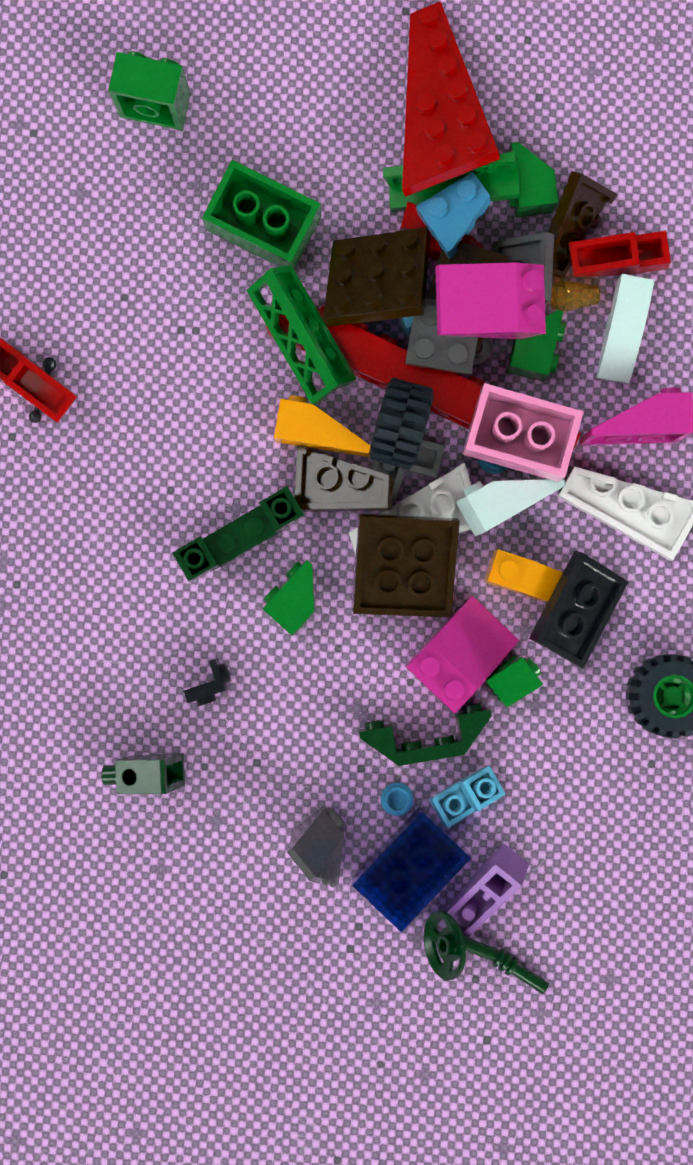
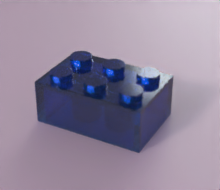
[352,806,471,933]

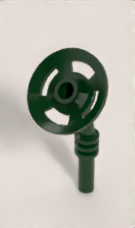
[424,911,549,994]

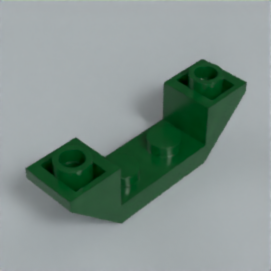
[172,486,304,582]
[359,703,492,766]

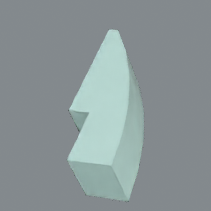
[596,274,655,385]

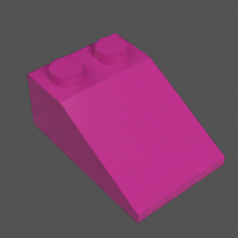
[435,263,546,339]
[579,387,693,445]
[405,596,520,714]

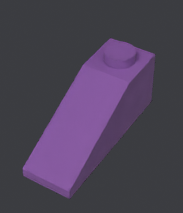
[438,843,529,938]

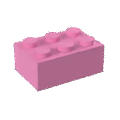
[462,383,584,482]

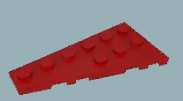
[402,1,500,197]

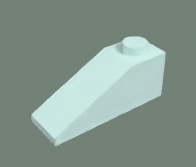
[456,479,567,536]

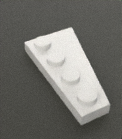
[349,463,471,556]
[557,467,693,561]

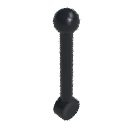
[29,357,57,423]

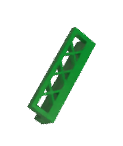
[383,152,521,212]
[246,264,357,405]

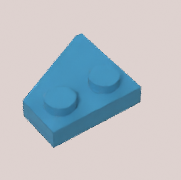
[416,172,491,259]

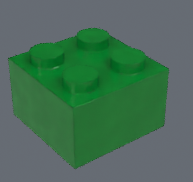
[108,51,191,131]

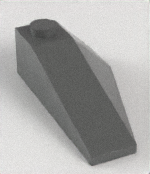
[287,805,345,888]

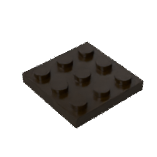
[323,227,430,327]
[352,514,460,618]

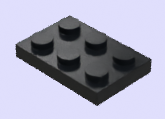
[529,551,629,668]

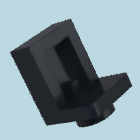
[184,658,231,707]

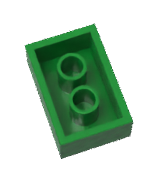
[202,160,322,270]

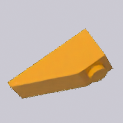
[274,395,371,458]
[484,549,563,603]

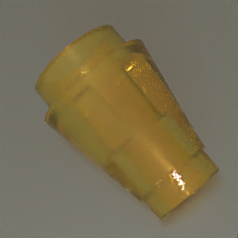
[549,280,600,313]

